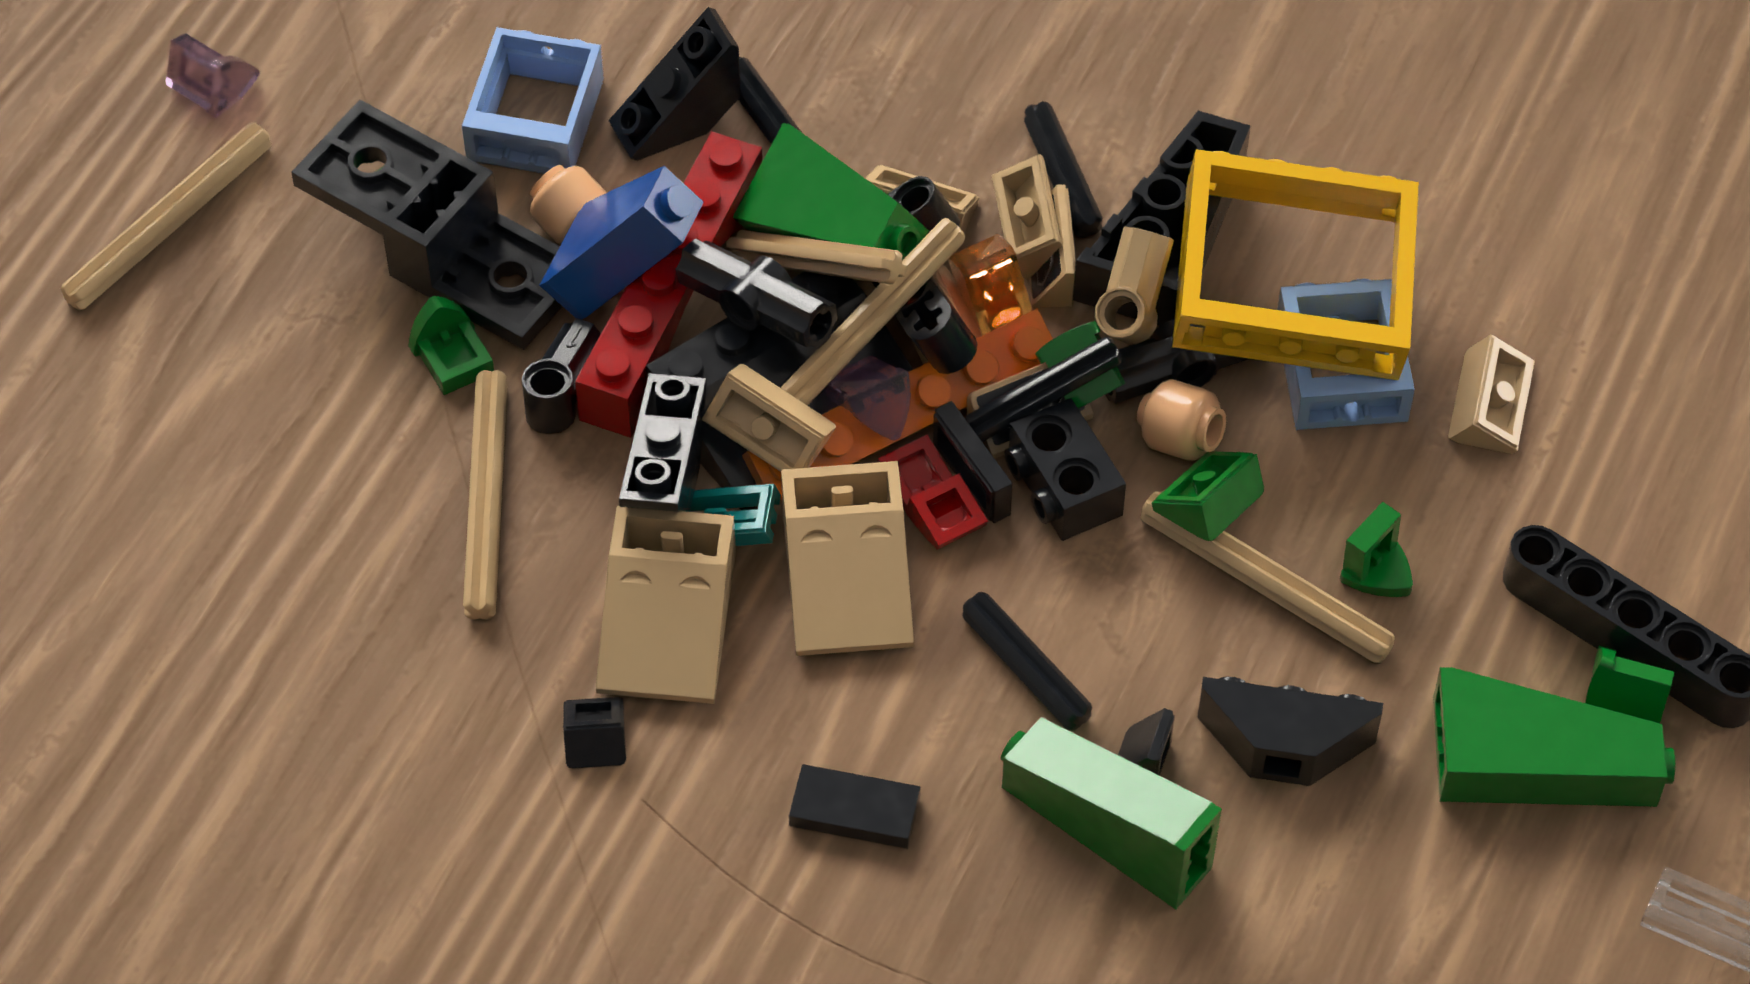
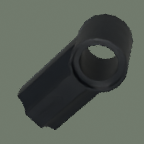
[522,318,601,434]

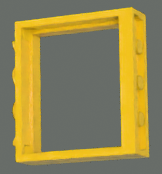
[1172,149,1419,381]

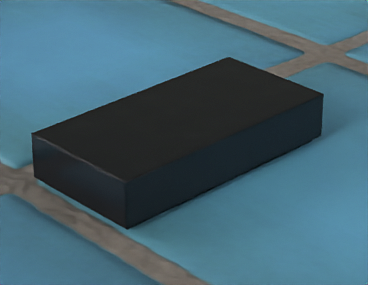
[933,401,1013,523]
[789,764,921,849]

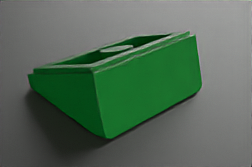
[1152,451,1264,541]

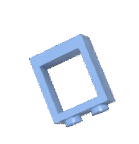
[462,27,604,174]
[1277,279,1415,430]

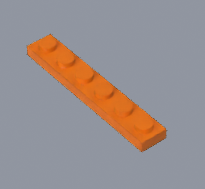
[742,308,1053,500]

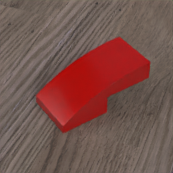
[877,434,988,550]

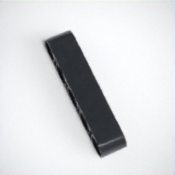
[1503,525,1750,728]

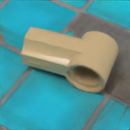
[1095,226,1174,344]

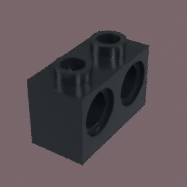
[1004,398,1126,541]

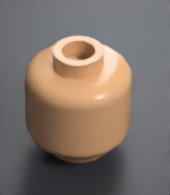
[530,165,607,245]
[1137,379,1226,461]

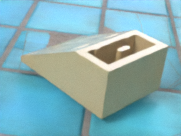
[781,461,914,656]
[596,506,736,704]

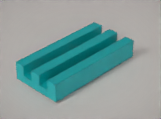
[685,484,781,546]

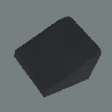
[563,697,626,768]
[1118,708,1175,776]

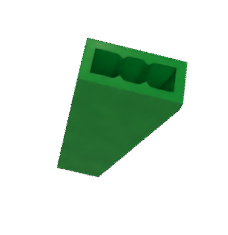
[732,123,929,260]
[1433,667,1675,807]
[1001,717,1222,910]

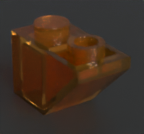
[948,234,1032,335]

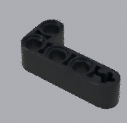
[872,176,978,374]

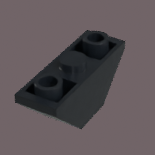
[608,7,741,160]
[619,373,707,512]
[1197,677,1383,786]

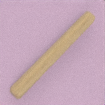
[61,122,271,311]
[781,218,966,406]
[726,230,907,284]
[463,370,507,620]
[1141,492,1395,663]

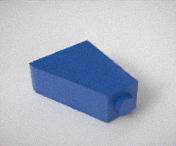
[539,166,704,320]

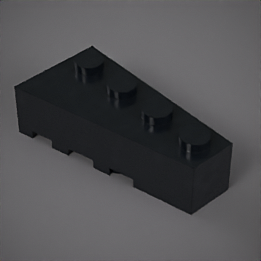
[1073,111,1251,326]

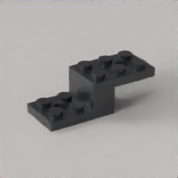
[291,100,562,350]

